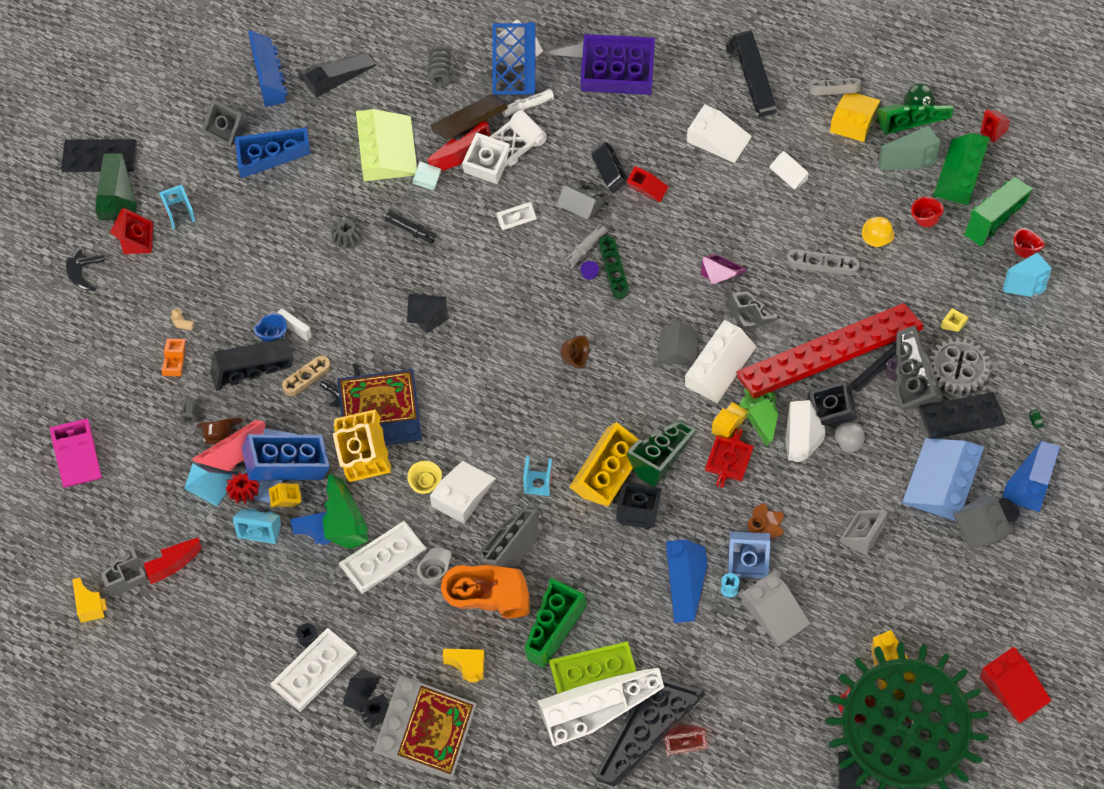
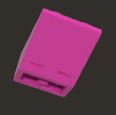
[49,418,102,488]

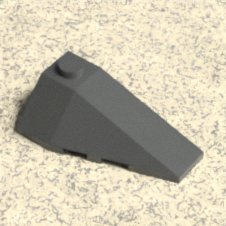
[895,325,943,410]

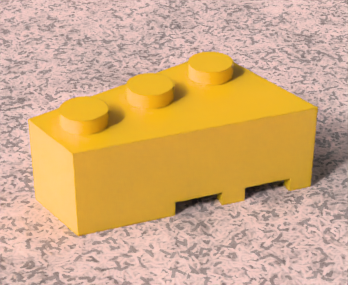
[871,630,914,700]

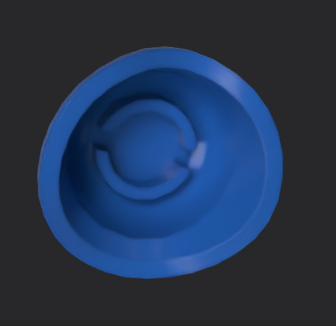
[254,313,287,343]

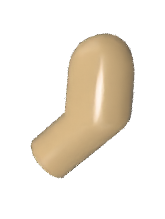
[171,309,194,331]

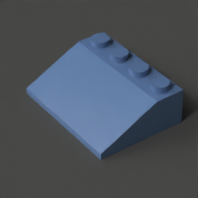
[902,438,984,521]

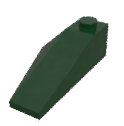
[95,154,137,220]
[626,420,697,487]

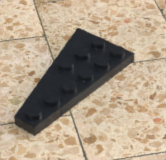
[594,678,705,787]

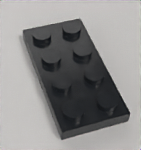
[61,139,137,172]
[919,392,1006,439]

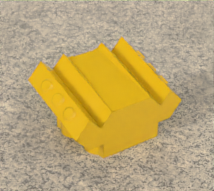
[333,409,391,482]

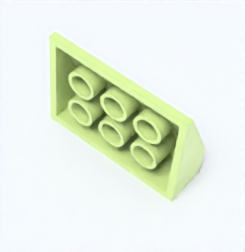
[356,109,417,181]

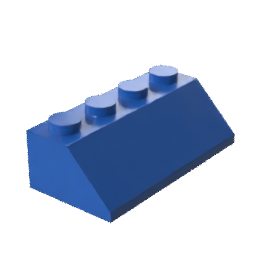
[248,31,288,107]

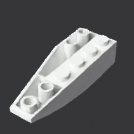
[537,668,664,746]

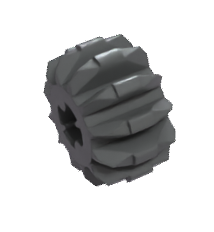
[331,217,362,248]

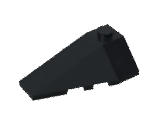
[298,53,376,98]

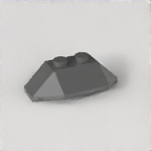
[479,508,539,568]

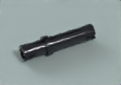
[385,211,437,244]

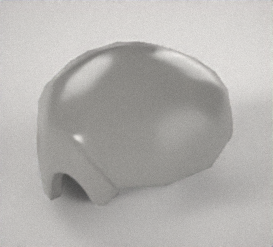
[835,421,865,452]

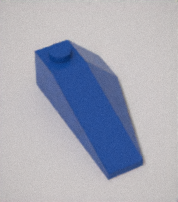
[1002,441,1060,512]
[666,540,707,623]

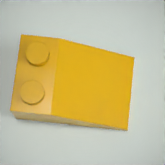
[830,93,881,142]

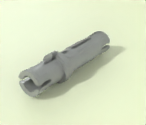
[564,224,608,268]

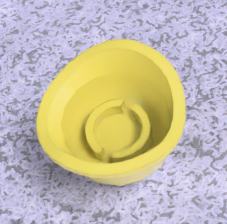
[408,461,442,494]

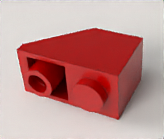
[626,166,669,202]

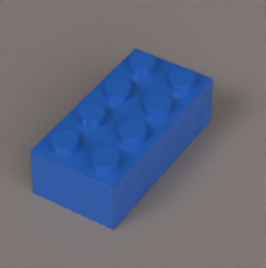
[242,434,330,480]

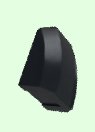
[807,381,857,425]
[616,483,662,530]

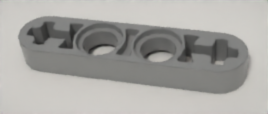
[787,249,860,275]

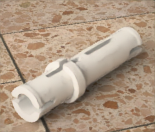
[502,89,554,118]

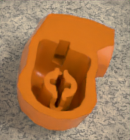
[441,565,530,619]

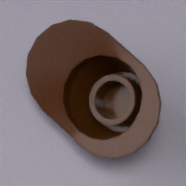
[196,418,243,445]

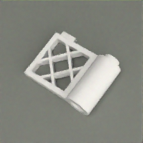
[490,110,546,167]

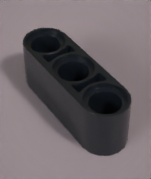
[591,142,628,193]

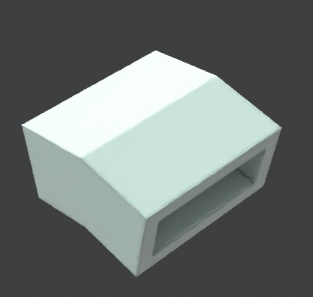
[412,162,441,190]

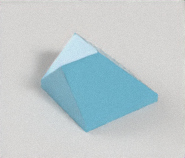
[185,463,237,506]

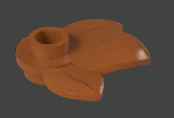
[747,503,784,538]

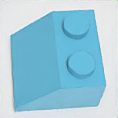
[1003,252,1052,297]
[233,508,282,544]

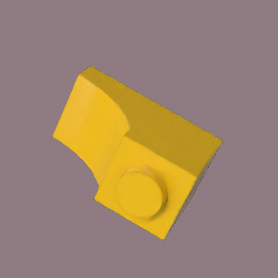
[712,402,747,438]
[72,578,107,622]
[443,649,485,683]

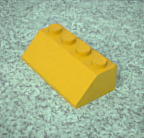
[569,422,639,507]

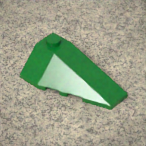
[877,105,953,135]

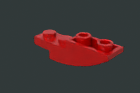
[427,121,491,171]

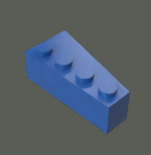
[235,127,311,178]

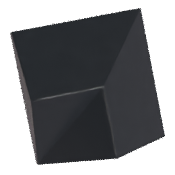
[407,294,448,334]

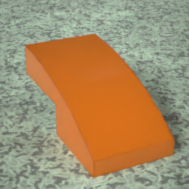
[161,338,186,376]

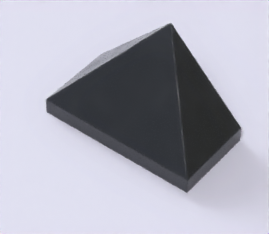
[343,670,380,712]

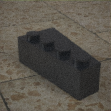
[210,339,293,391]

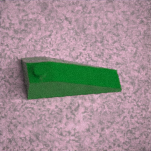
[323,474,368,549]

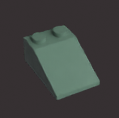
[878,126,940,170]

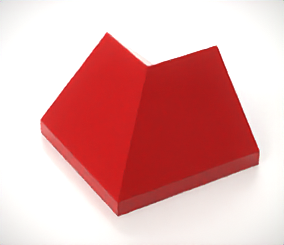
[110,208,153,254]

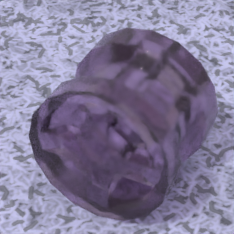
[885,358,897,381]

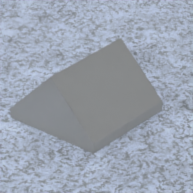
[839,510,888,556]

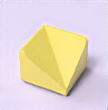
[941,308,968,332]

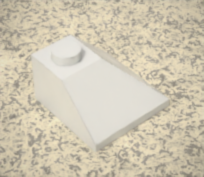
[496,20,543,69]

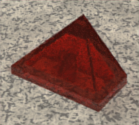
[664,724,708,756]

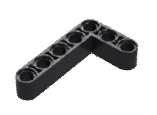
[726,30,777,118]

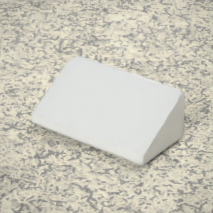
[769,151,808,190]
[495,202,537,230]

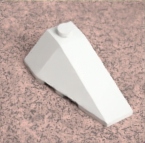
[785,400,825,462]

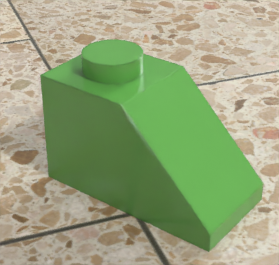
[746,398,778,446]

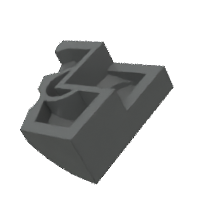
[727,291,778,331]
[101,546,148,597]

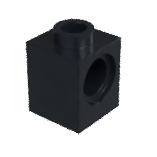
[360,693,389,728]

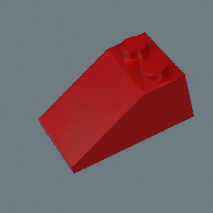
[979,646,1051,724]

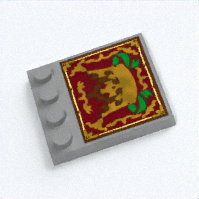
[373,675,477,780]

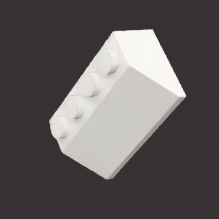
[685,320,756,403]

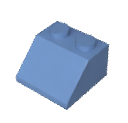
[728,532,770,579]

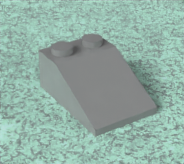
[741,571,811,646]

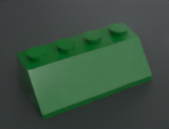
[933,133,990,206]

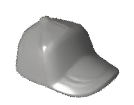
[417,548,451,585]

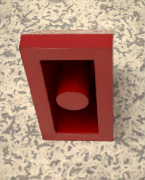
[980,110,1010,143]

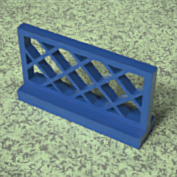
[492,22,536,96]

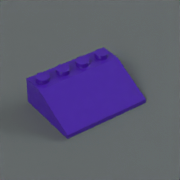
[580,34,655,95]

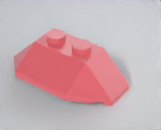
[192,420,266,471]

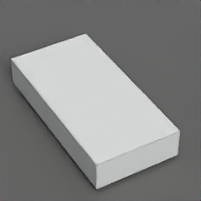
[277,308,312,341]

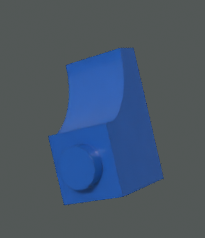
[290,512,331,545]

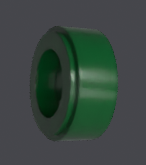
[1029,409,1044,429]

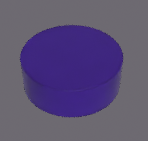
[580,261,599,280]

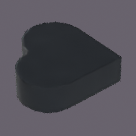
[998,498,1020,522]

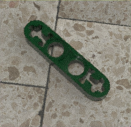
[599,236,628,299]

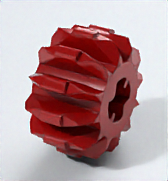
[226,471,260,505]

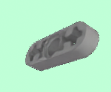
[809,78,861,95]

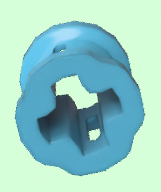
[721,573,739,598]

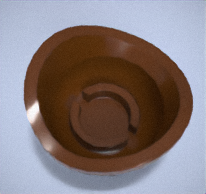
[561,335,589,369]

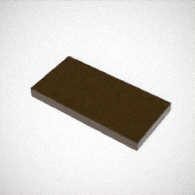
[430,94,508,140]

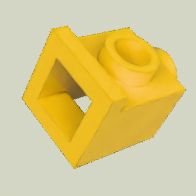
[269,483,301,508]

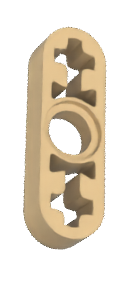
[282,356,330,396]

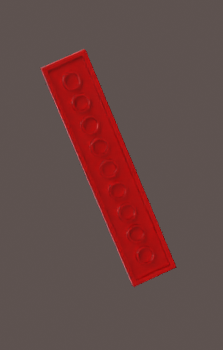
[736,303,923,399]

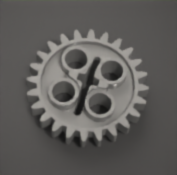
[929,337,991,395]

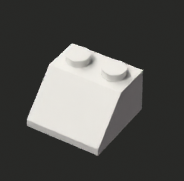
[462,132,510,184]

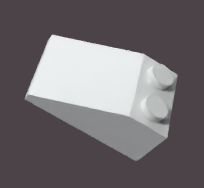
[687,104,752,163]
[430,461,496,524]

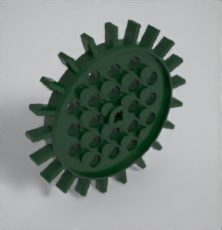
[825,642,989,789]

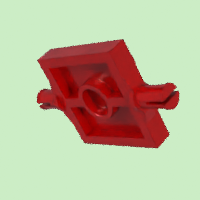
[705,428,754,488]

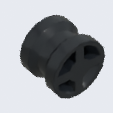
[296,623,318,648]

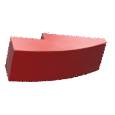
[143,537,202,584]

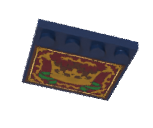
[337,369,422,445]

